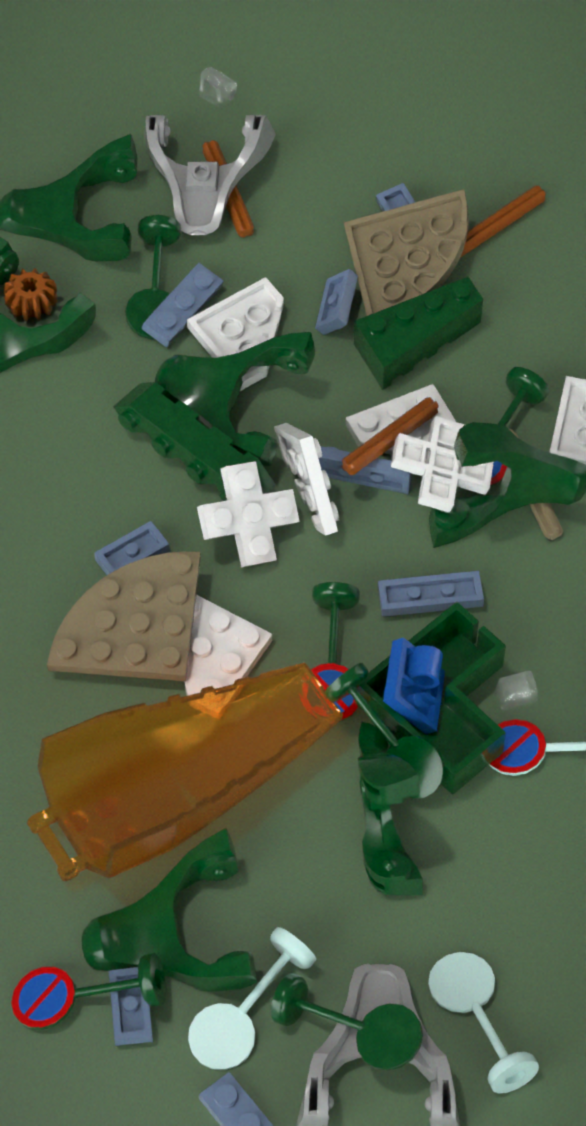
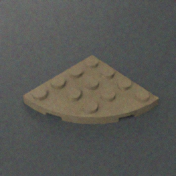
[343,189,469,316]
[47,551,201,681]

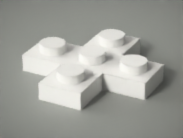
[391,416,494,513]
[197,461,300,568]

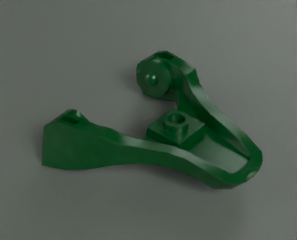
[0,134,138,261]
[0,237,96,373]
[154,332,315,467]
[429,422,586,548]
[358,721,423,896]
[82,828,257,992]

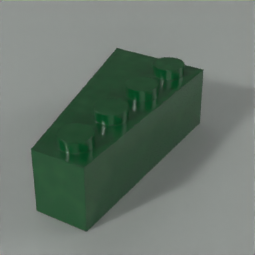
[354,277,483,390]

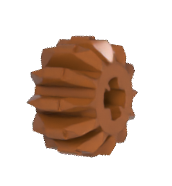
[4,267,58,322]

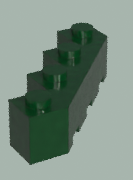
[113,382,276,501]

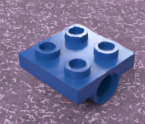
[383,638,445,734]

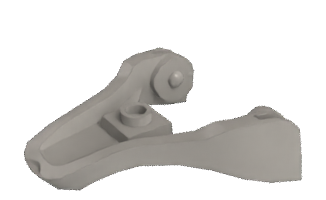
[144,115,276,235]
[296,964,461,1126]

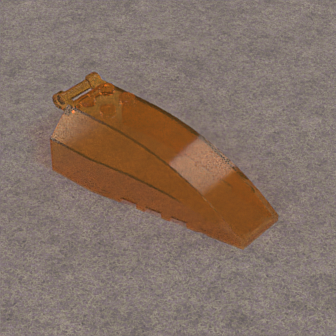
[27,662,343,881]

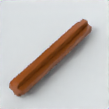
[202,140,254,238]
[460,185,546,258]
[341,397,439,475]

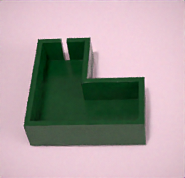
[355,602,506,795]

